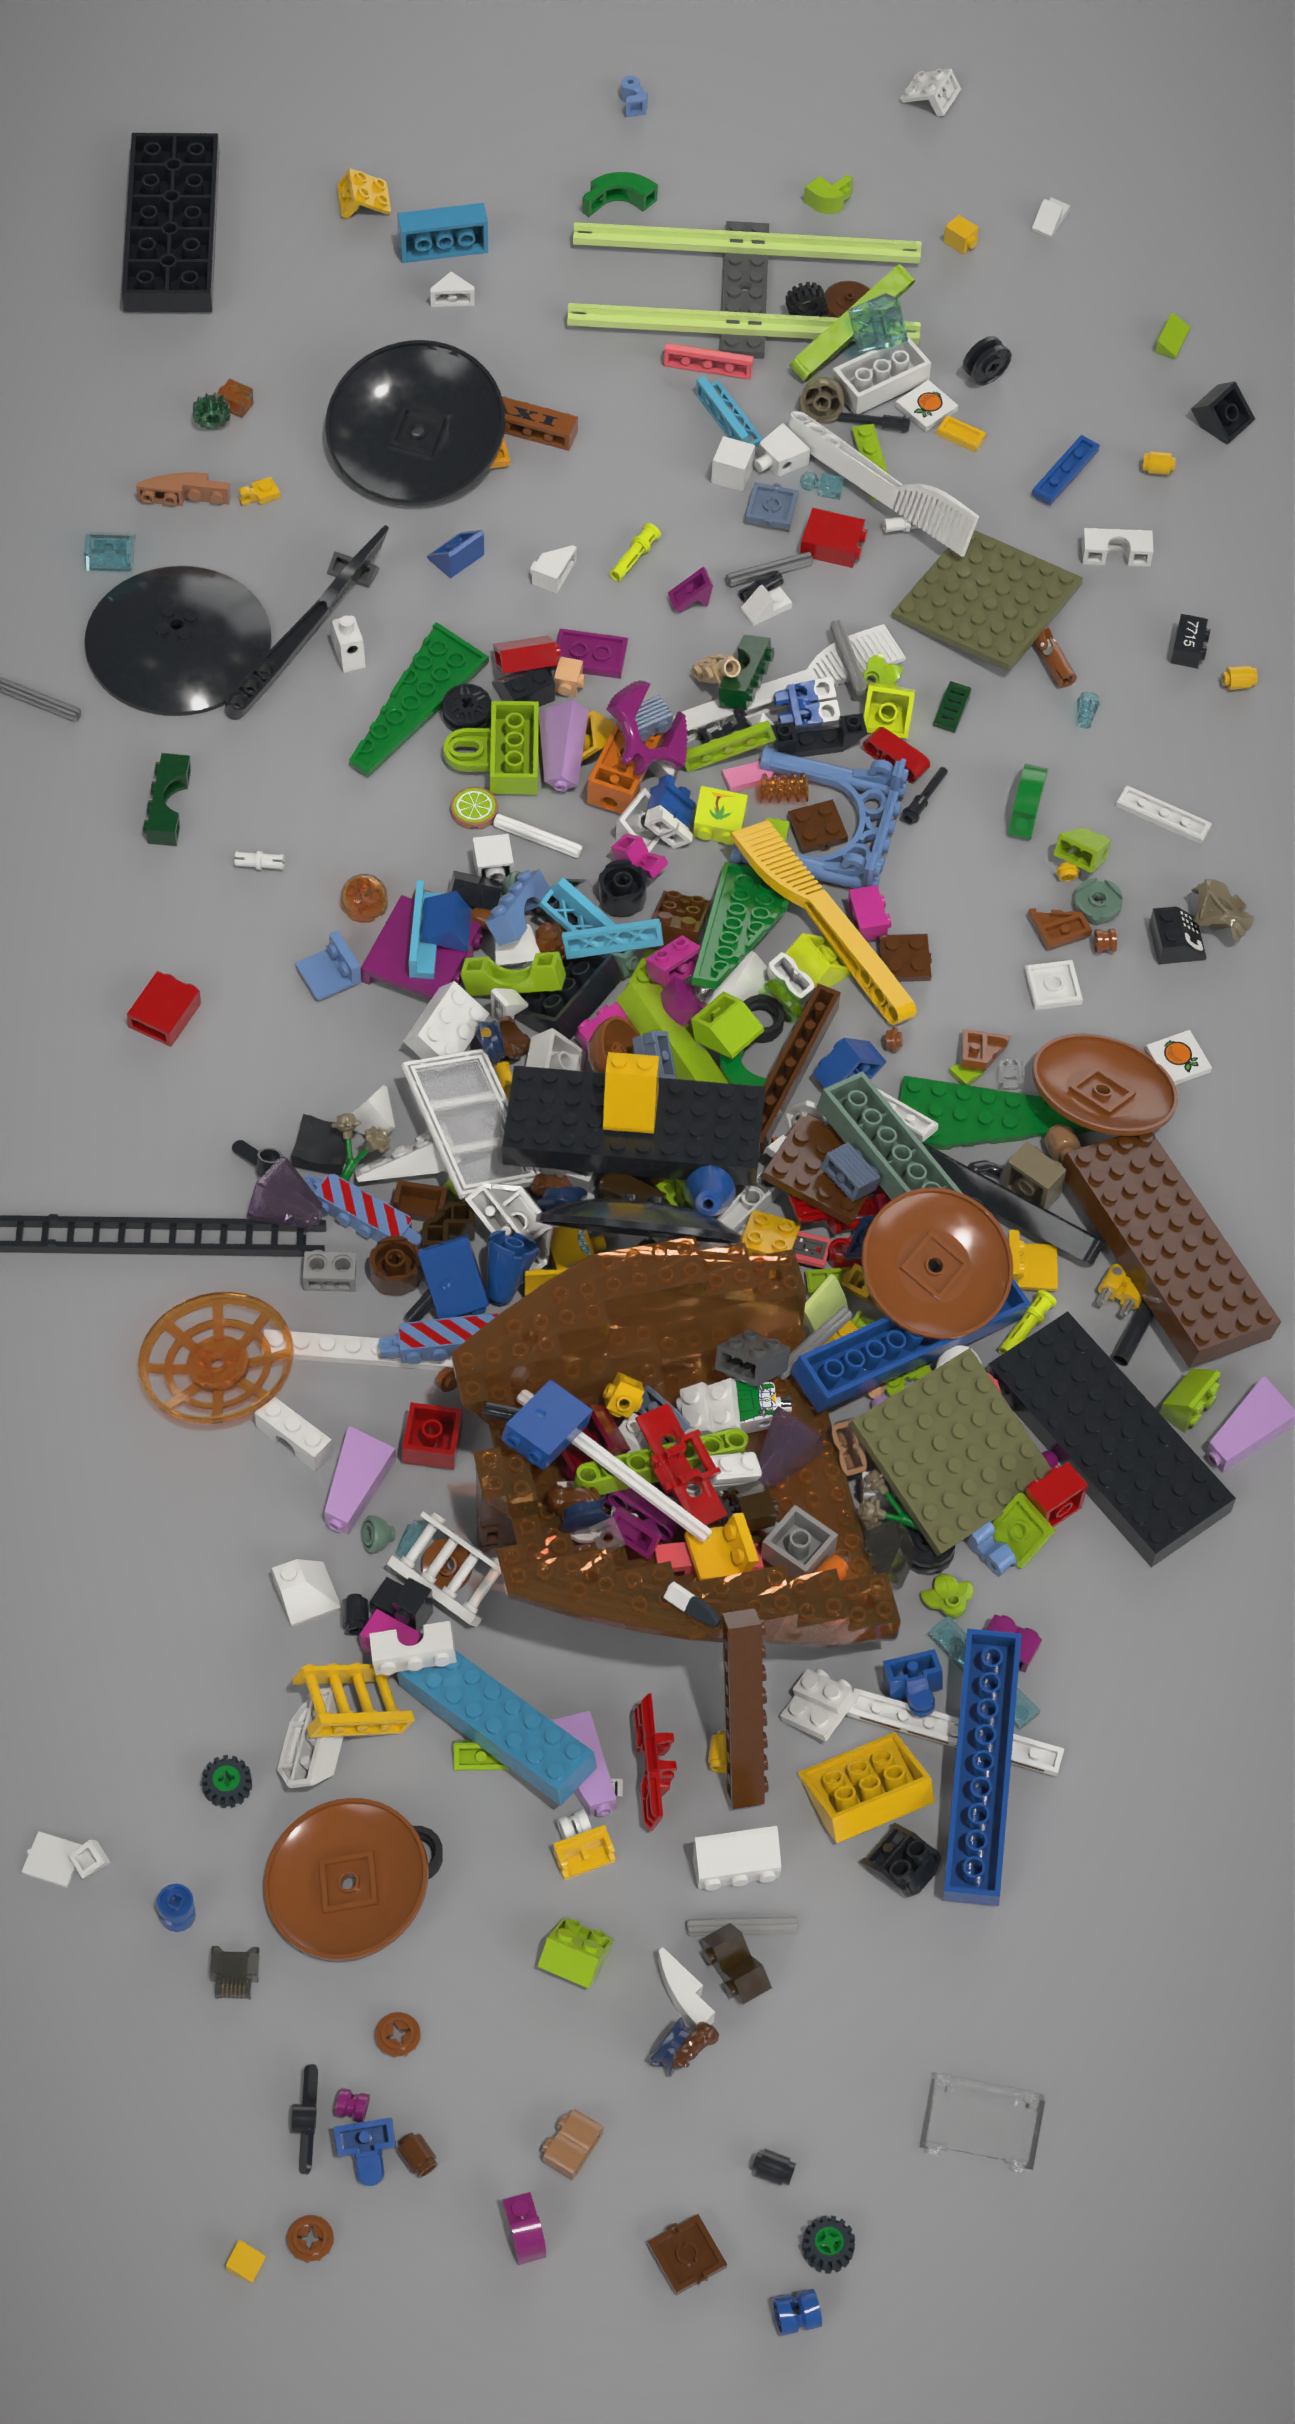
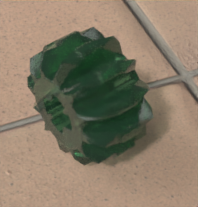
[193,392,231,430]

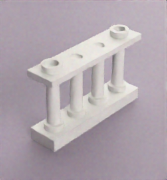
[387,1511,504,1627]

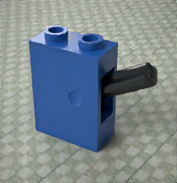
[405,1234,490,1322]
[482,1379,593,1470]

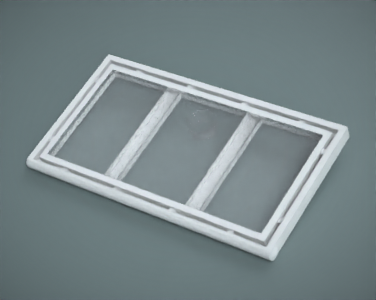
[401,1049,541,1199]

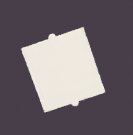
[21,1831,82,1888]

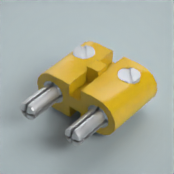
[1097,1264,1143,1317]

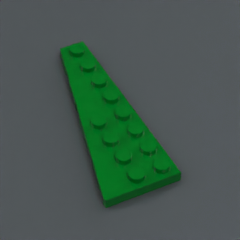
[349,622,489,777]

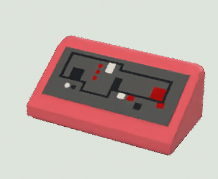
[789,1231,831,1268]

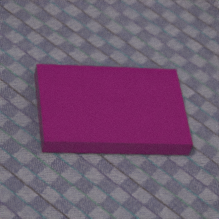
[552,629,628,679]

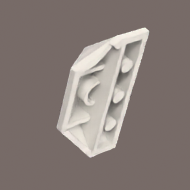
[465,1183,554,1271]
[277,1688,344,1788]

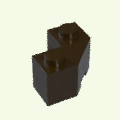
[422,1202,475,1248]
[727,1480,779,1532]
[702,1923,772,2005]

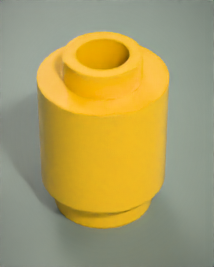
[1143,451,1176,475]
[1222,665,1258,690]
[708,1731,726,1774]

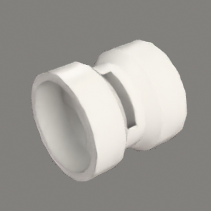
[557,1809,592,1840]

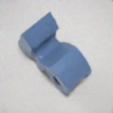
[621,75,648,117]
[967,1521,1017,1576]

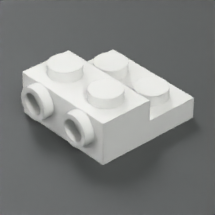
[676,1378,741,1436]
[780,1669,856,1741]

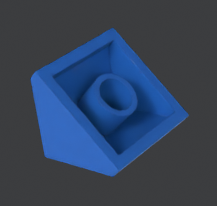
[427,530,484,579]
[420,891,472,952]

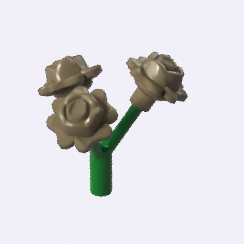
[331,1113,391,1182]
[857,1468,920,1538]

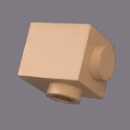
[554,657,585,697]

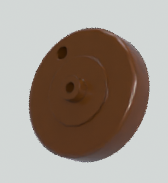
[824,280,870,318]

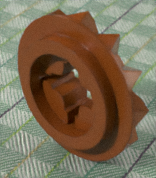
[375,2012,421,2058]
[287,2215,334,2263]

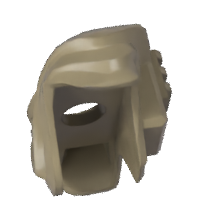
[1191,879,1254,942]

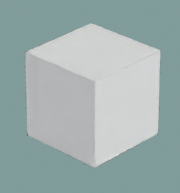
[711,436,755,492]
[473,834,514,885]

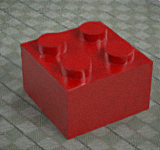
[402,1402,463,1470]
[1025,1462,1088,1527]

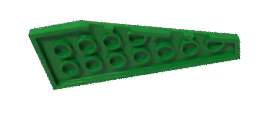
[692,862,790,989]
[900,1076,1096,1150]

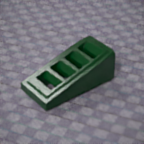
[933,681,971,733]

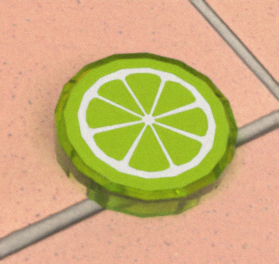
[763,979,804,1019]

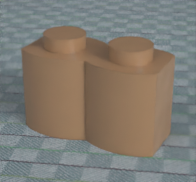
[832,1417,869,1476]
[542,2109,604,2180]

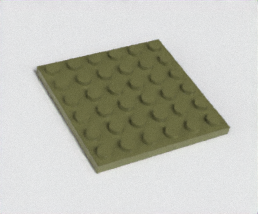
[892,530,1083,671]
[849,1348,1052,1556]

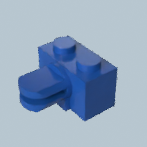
[883,1649,943,1717]
[334,2118,397,2186]

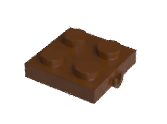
[788,799,848,854]
[878,934,932,982]
[647,2214,727,2296]

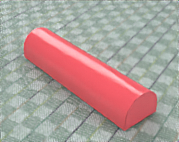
[663,343,754,379]

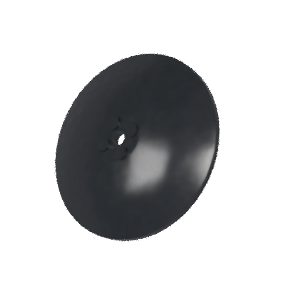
[325,340,505,506]
[85,566,272,716]
[535,1194,743,1244]

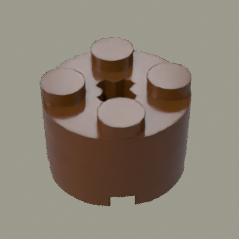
[370,1236,422,1295]

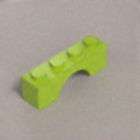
[461,952,566,996]

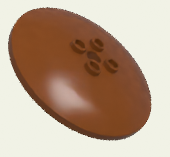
[1032,1034,1178,1136]
[861,1188,1013,1340]
[264,1798,429,1961]

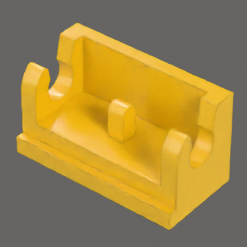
[553,1825,616,1880]

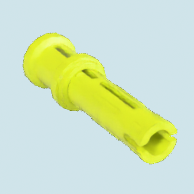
[609,523,661,582]
[998,1290,1057,1355]

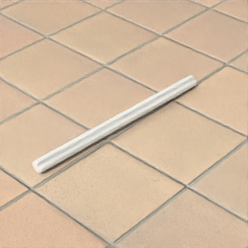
[516,1389,712,1542]

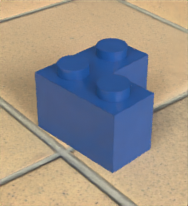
[813,1038,886,1088]

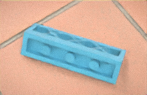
[696,376,763,448]
[537,877,617,932]
[409,880,441,979]
[562,918,664,959]

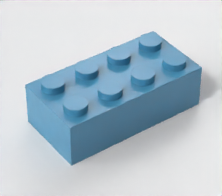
[397,203,488,263]

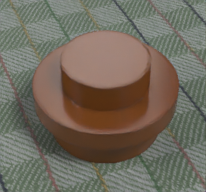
[886,1027,903,1052]
[436,1367,459,1392]

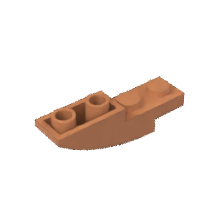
[136,472,231,507]

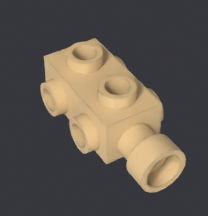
[692,653,741,685]

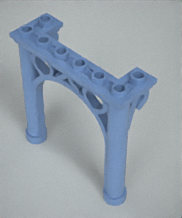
[731,746,909,889]

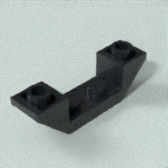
[771,713,867,757]

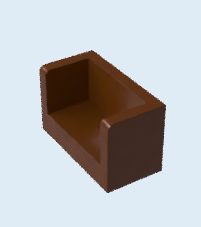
[393,1180,448,1222]

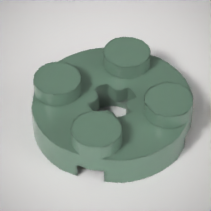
[1073,878,1122,926]

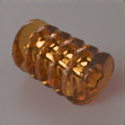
[759,772,809,804]

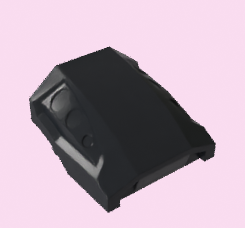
[860,1822,941,1897]

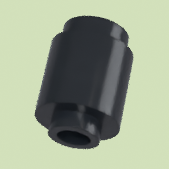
[341,1594,369,1636]
[752,2149,796,2186]

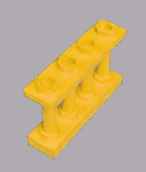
[292,1662,415,1738]

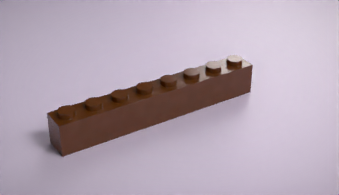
[759,983,841,1159]
[722,1608,769,1809]

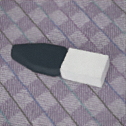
[663,1582,722,1627]

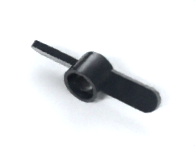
[232,1140,306,1191]
[291,2064,318,2175]

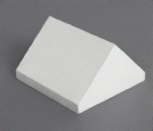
[616,788,660,852]

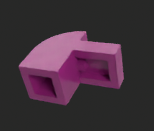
[661,976,708,1027]
[502,2192,546,2265]

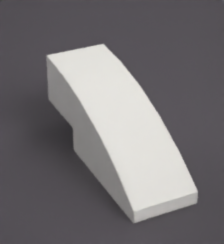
[658,1947,715,2030]

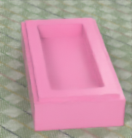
[722,760,775,792]

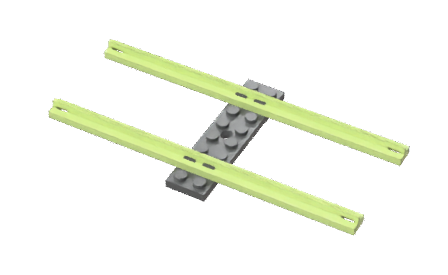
[567,221,922,359]

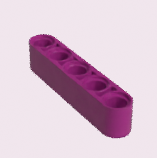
[564,1464,681,1542]

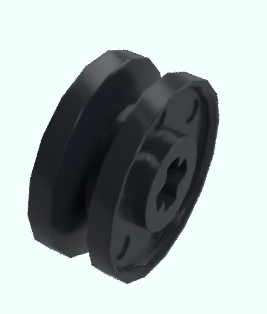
[963,336,1012,386]
[443,684,492,732]
[900,1526,955,1575]

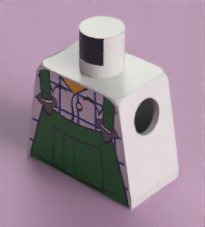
[733,1379,792,1434]

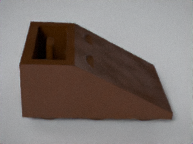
[649,890,711,950]

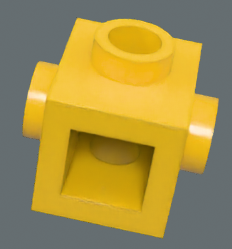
[603,1372,644,1419]

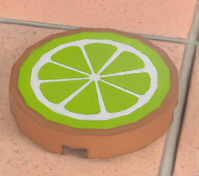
[451,786,498,829]

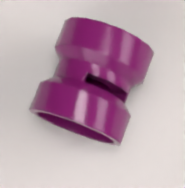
[335,2088,370,2122]

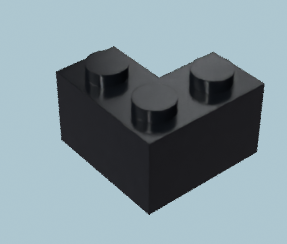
[370,1577,433,1632]

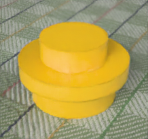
[1056,862,1080,881]

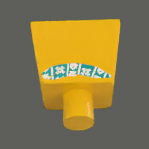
[549,1227,606,1270]

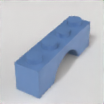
[485,869,550,946]

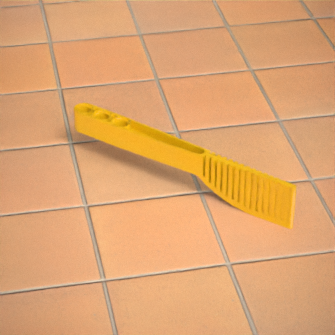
[730,820,917,1025]

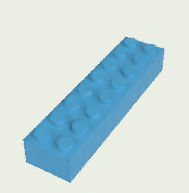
[396,1650,597,1806]

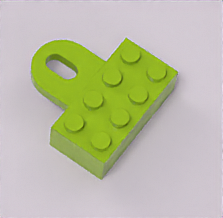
[443,701,539,795]

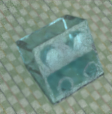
[848,293,908,352]
[84,532,136,572]

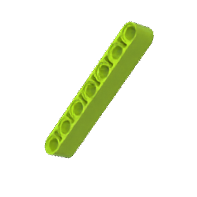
[789,264,916,382]
[573,1428,748,1495]

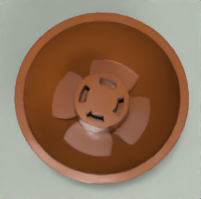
[588,1016,640,1073]

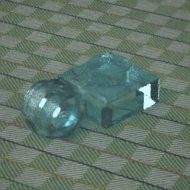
[800,471,845,500]

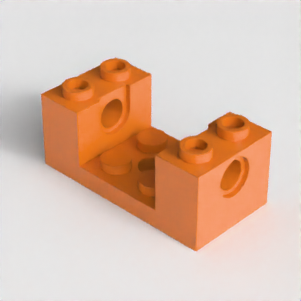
[587,722,666,814]

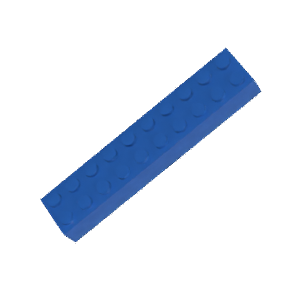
[790,1278,1031,1413]
[943,1628,1022,1906]

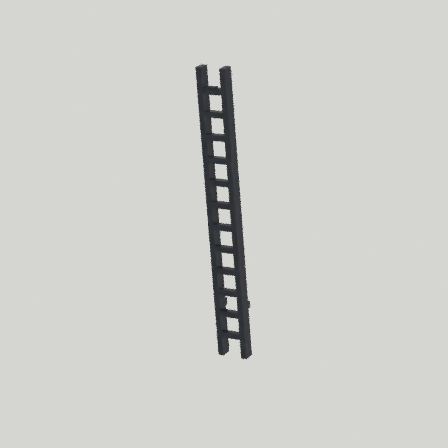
[0,1214,327,1257]

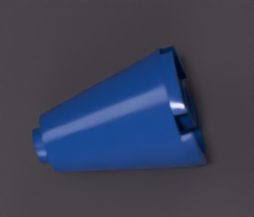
[684,1165,735,1216]
[487,1230,539,1305]

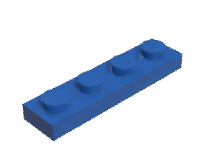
[1032,435,1100,506]

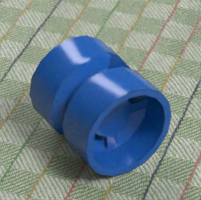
[157,1884,196,1932]
[773,2289,822,2336]

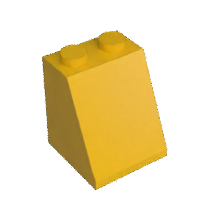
[603,1052,659,1134]

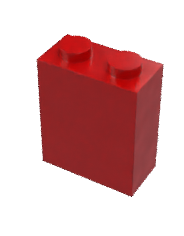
[800,507,868,568]
[493,635,561,674]
[127,971,201,1047]

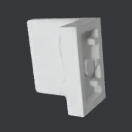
[900,69,961,117]

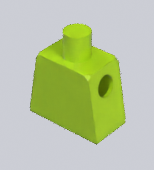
[1054,827,1111,873]

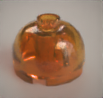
[340,874,388,923]

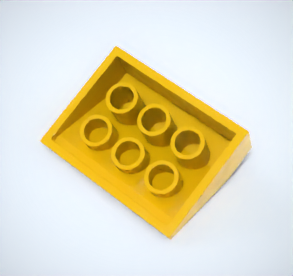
[798,1732,935,1844]

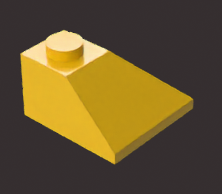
[581,710,614,762]

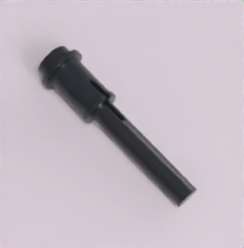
[838,412,911,433]
[902,767,948,825]

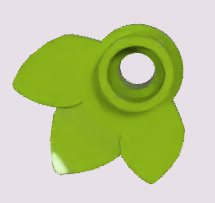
[862,653,903,691]
[920,1573,974,1618]

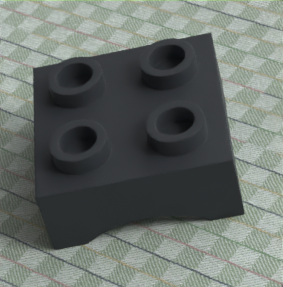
[291,1114,353,1175]

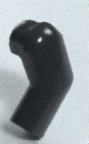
[968,1160,1003,1178]

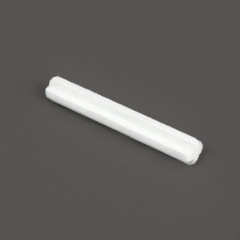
[494,813,583,858]

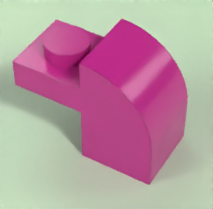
[610,833,668,879]

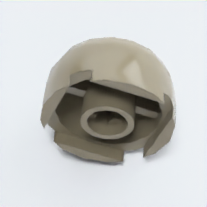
[800,377,845,423]

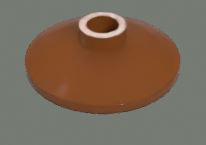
[422,1538,473,1589]

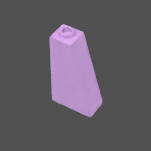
[539,700,589,791]
[1206,1376,1295,1473]
[324,1426,396,1534]
[551,1711,617,1816]

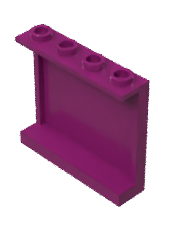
[360,895,484,999]

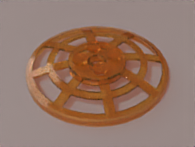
[138,1292,294,1424]

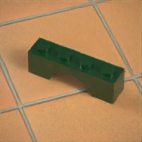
[718,635,774,711]
[143,753,191,847]

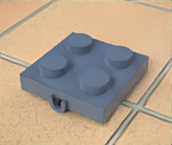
[745,482,799,530]

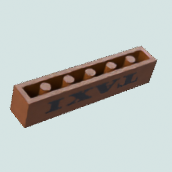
[502,396,578,451]

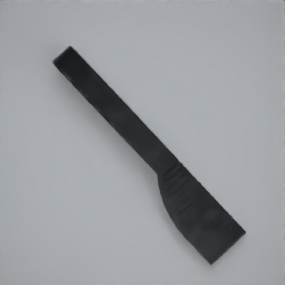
[224,525,389,720]

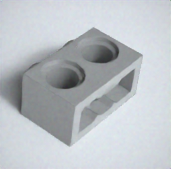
[303,1250,357,1292]

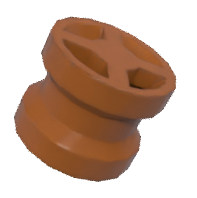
[1093,928,1117,953]

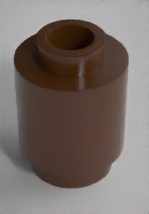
[397,2132,438,2178]

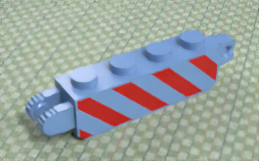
[301,1174,422,1249]
[379,1313,501,1364]

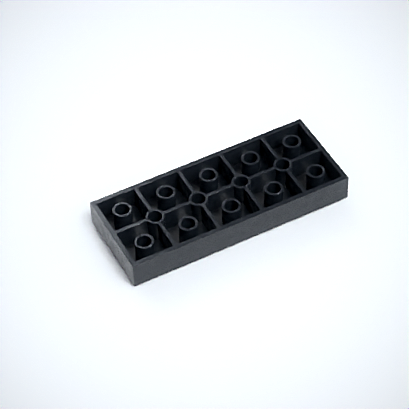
[122,133,220,312]
[502,1065,765,1186]
[986,1311,1236,1568]

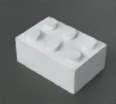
[403,981,490,1074]

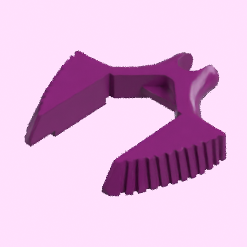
[606,680,688,776]

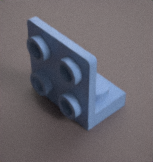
[296,930,361,1001]

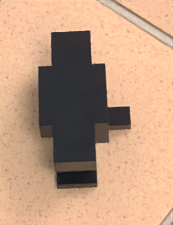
[697,706,752,744]

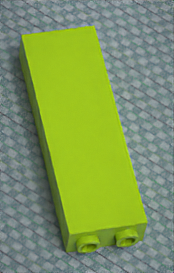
[616,983,728,1083]

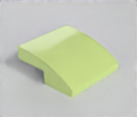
[800,1274,848,1336]

